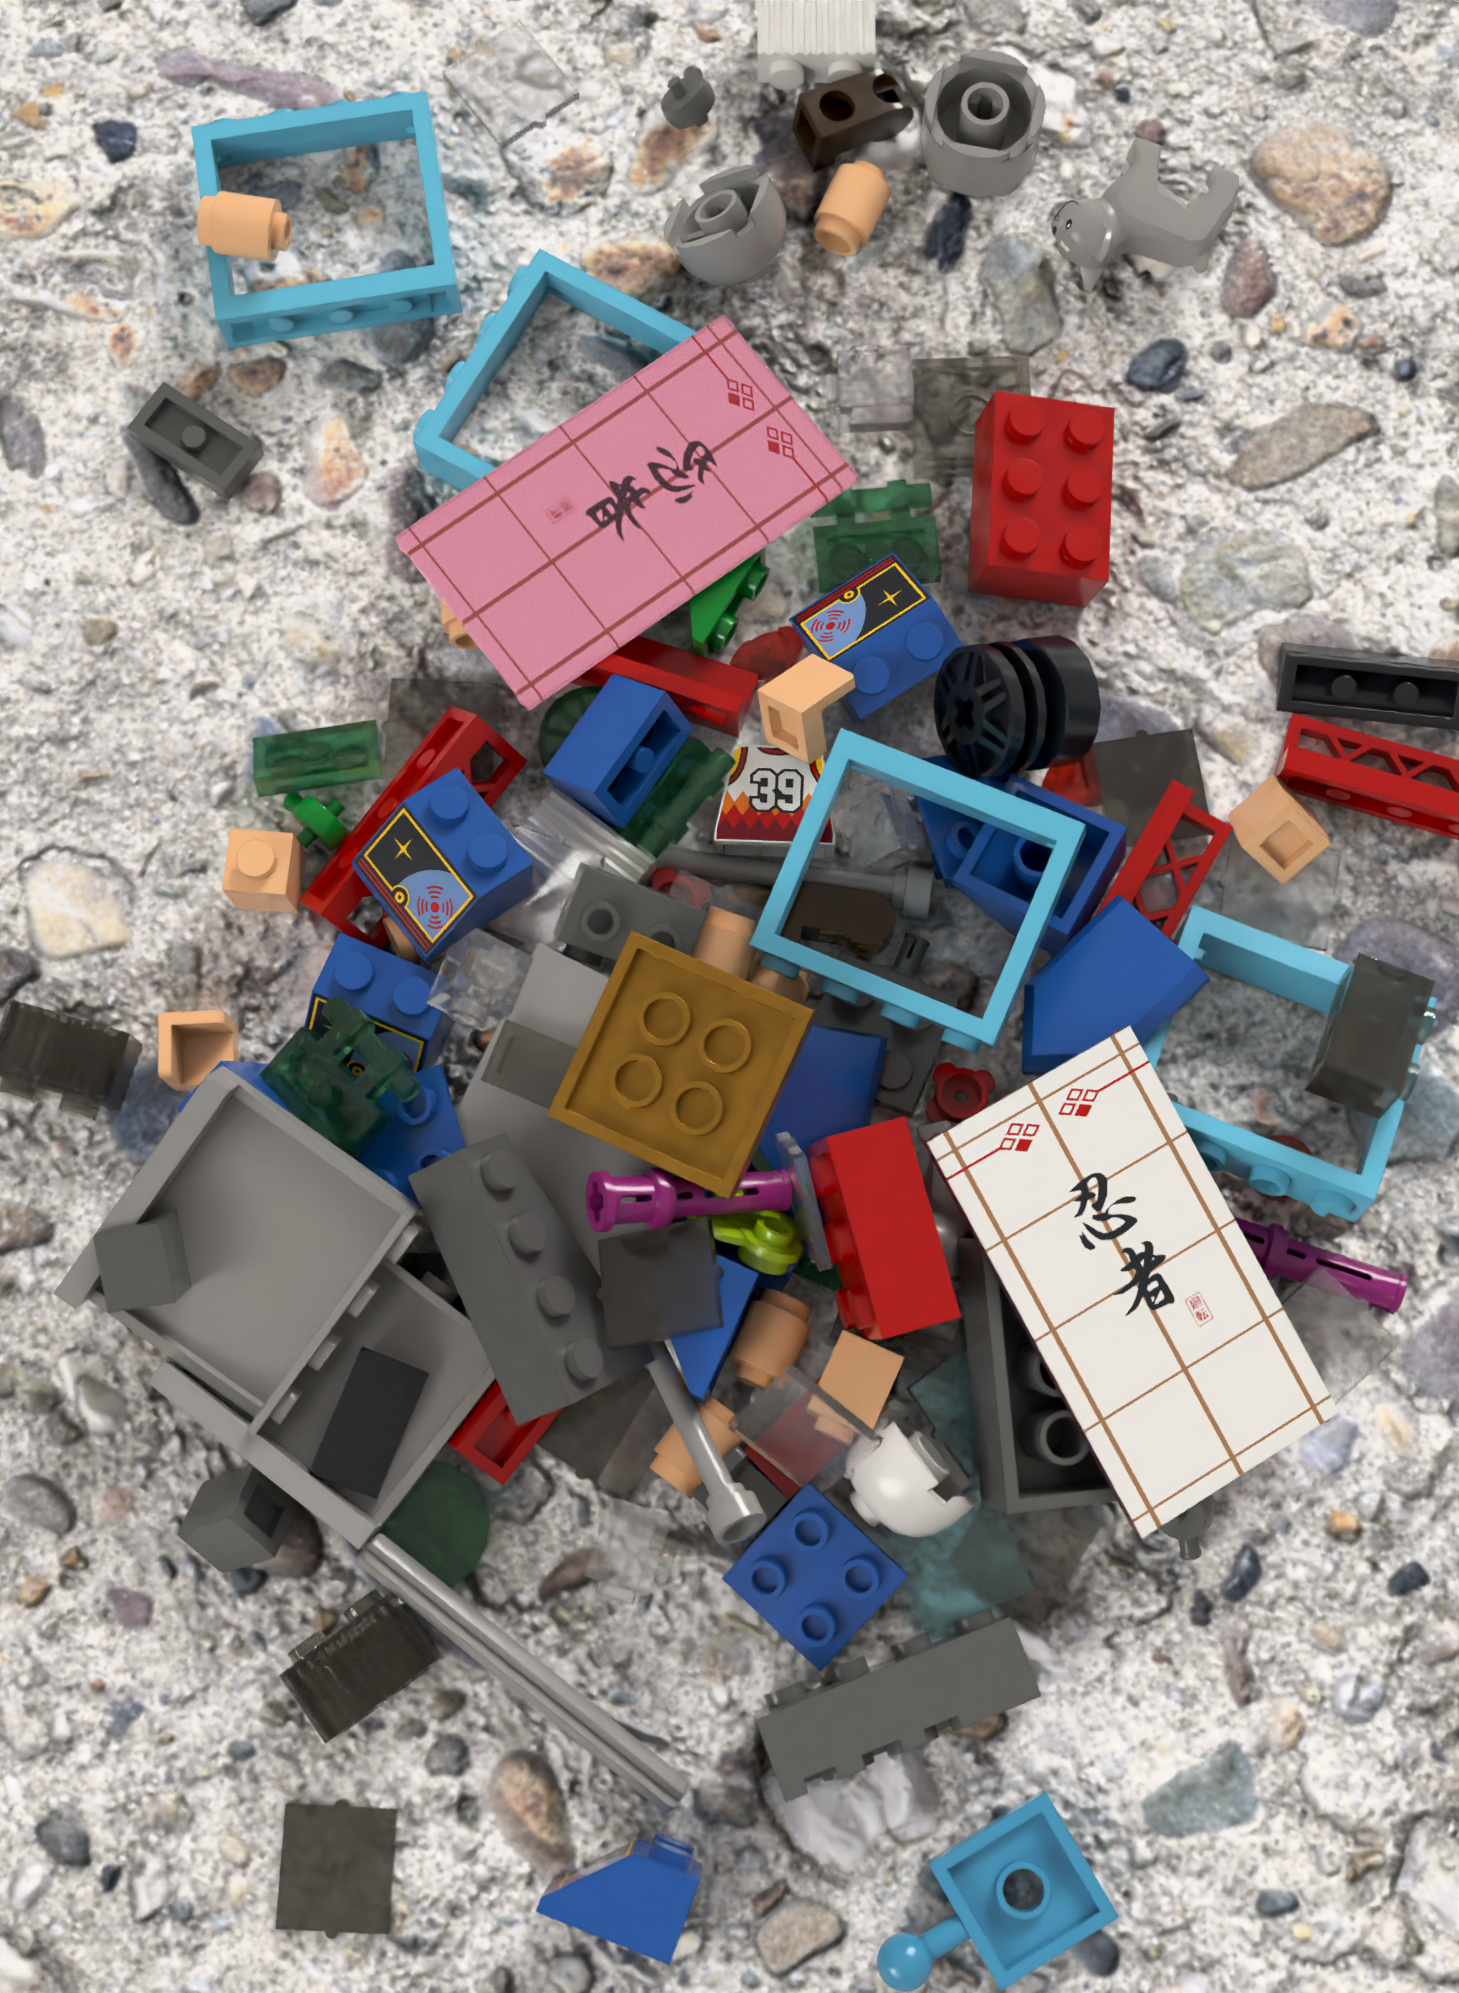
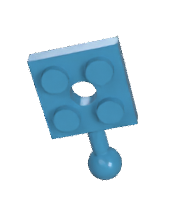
[877,1790,1119,1992]

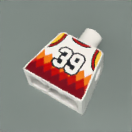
[714,717,835,862]

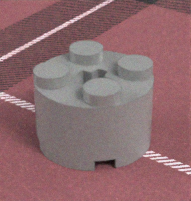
[921,50,1046,196]

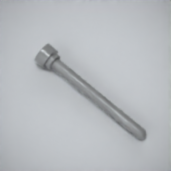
[637,844,934,920]
[603,1275,767,1545]

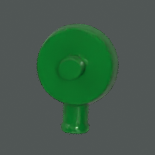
[283,792,348,851]

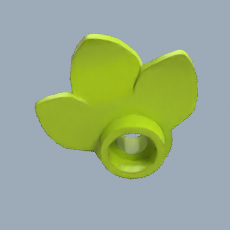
[687,1190,803,1275]

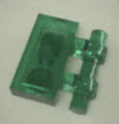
[810,479,942,594]
[598,736,736,860]
[259,996,422,1160]

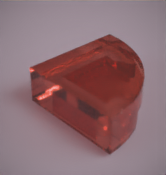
[729,626,805,684]
[1041,744,1103,808]

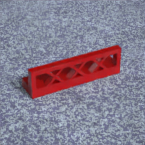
[570,635,759,738]
[298,705,527,949]
[1274,713,1459,840]
[1094,779,1233,939]

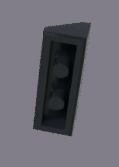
[1275,642,1459,731]

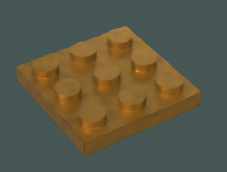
[547,930,817,1200]

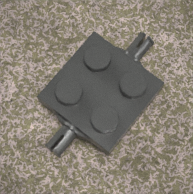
[813,933,960,1119]

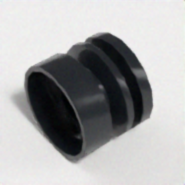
[933,635,1101,779]

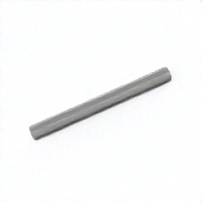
[357,1533,688,1813]

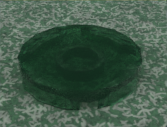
[361,1461,491,1588]

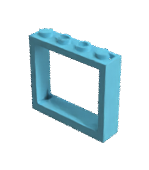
[191,91,463,349]
[413,249,702,494]
[749,728,1086,1055]
[1142,905,1437,1223]

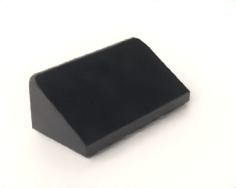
[309,1347,430,1499]

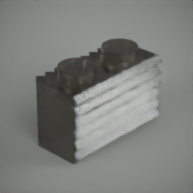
[0,999,142,1121]
[279,1589,444,1744]

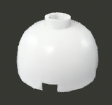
[848,1399,977,1538]

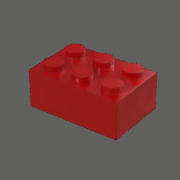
[967,391,1115,608]
[800,1116,961,1340]

